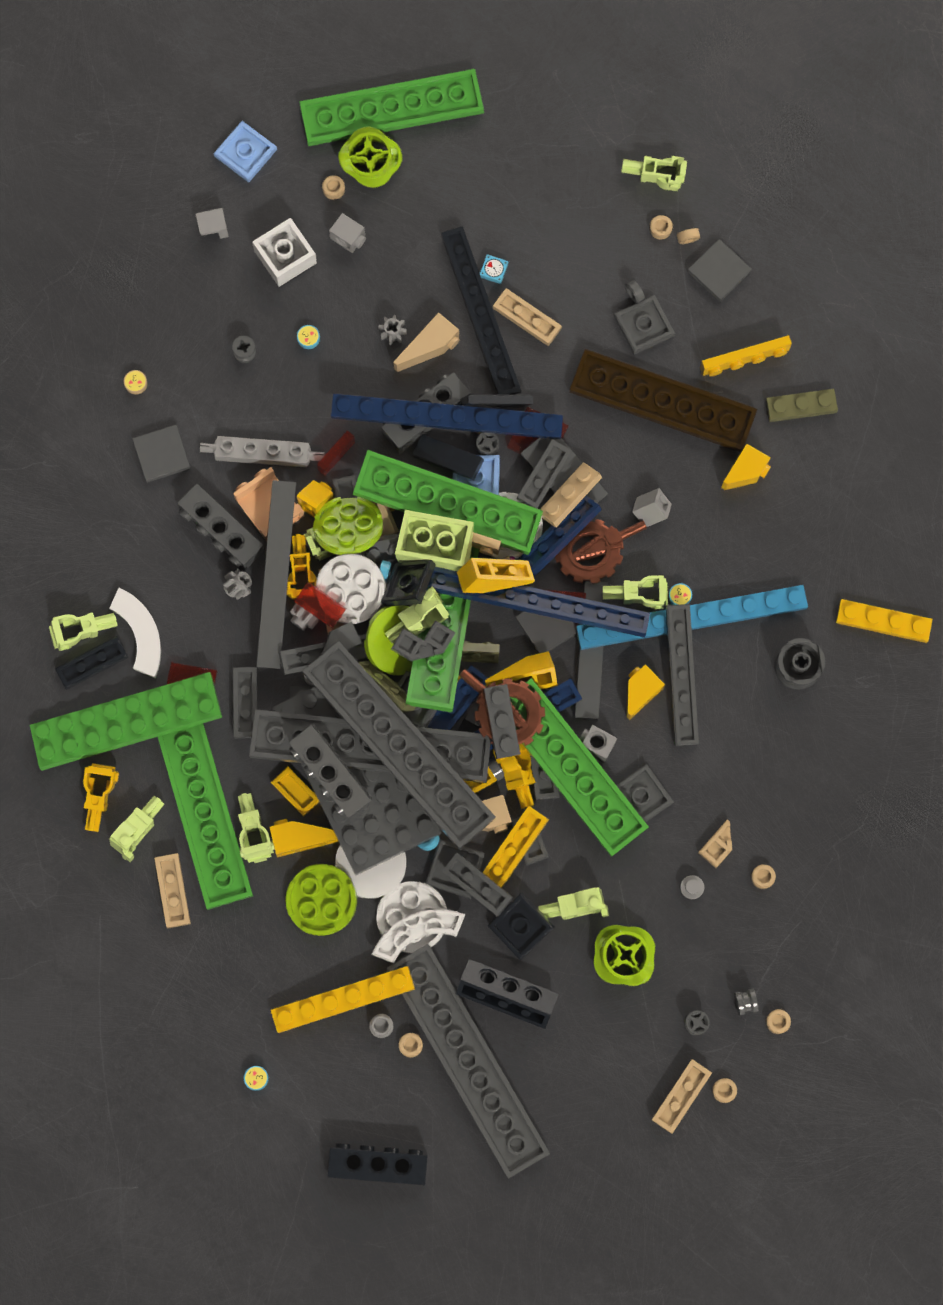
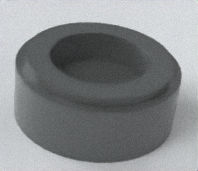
[625,280,645,303]
[488,757,504,781]

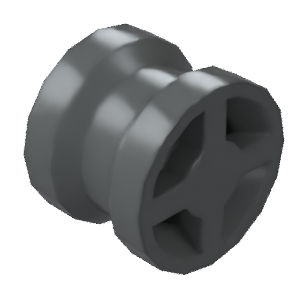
[232,336,256,363]
[476,432,499,455]
[734,988,759,1016]
[684,1010,710,1036]

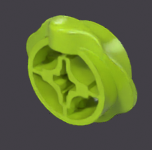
[338,127,403,188]
[594,925,655,986]

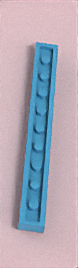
[576,585,808,650]

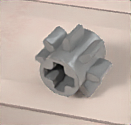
[378,315,407,345]
[223,569,252,600]
[290,602,318,631]

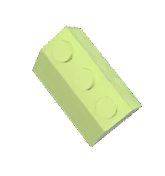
[395,510,474,571]

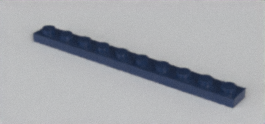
[331,394,563,439]
[427,567,650,638]

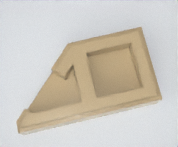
[698,820,732,868]

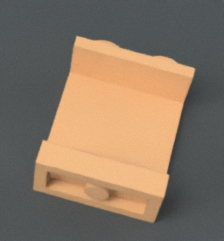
[233,467,304,542]

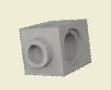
[329,213,366,253]
[580,725,617,762]

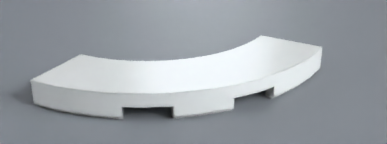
[109,588,161,678]
[372,909,465,964]

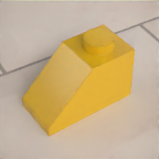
[721,444,771,490]
[297,480,334,518]
[626,664,665,720]

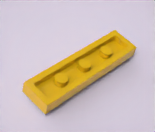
[700,335,792,376]
[836,599,933,643]
[483,806,549,888]

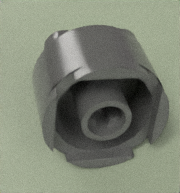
[775,638,825,690]

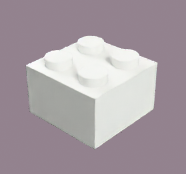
[252,218,317,287]

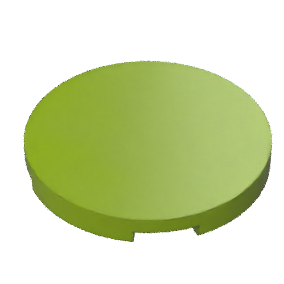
[313,497,383,555]
[364,605,413,675]
[286,864,357,936]

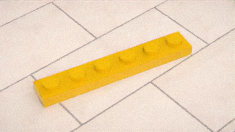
[271,966,415,1033]

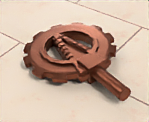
[555,519,647,584]
[459,669,545,746]

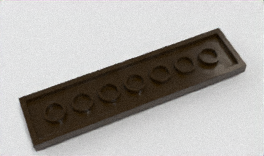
[569,349,758,452]

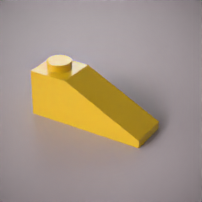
[457,558,535,593]
[485,651,558,689]
[270,819,339,857]

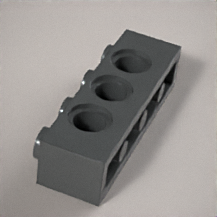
[382,372,471,454]
[178,484,265,570]
[289,723,372,818]

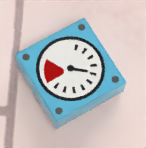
[480,254,508,284]

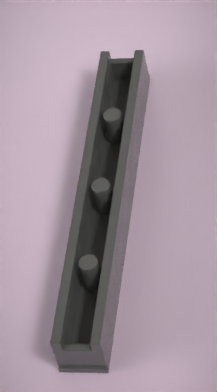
[256,480,296,669]

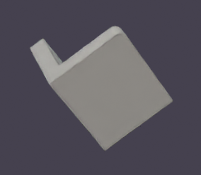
[196,208,229,239]
[632,488,672,527]

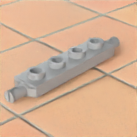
[200,436,324,467]

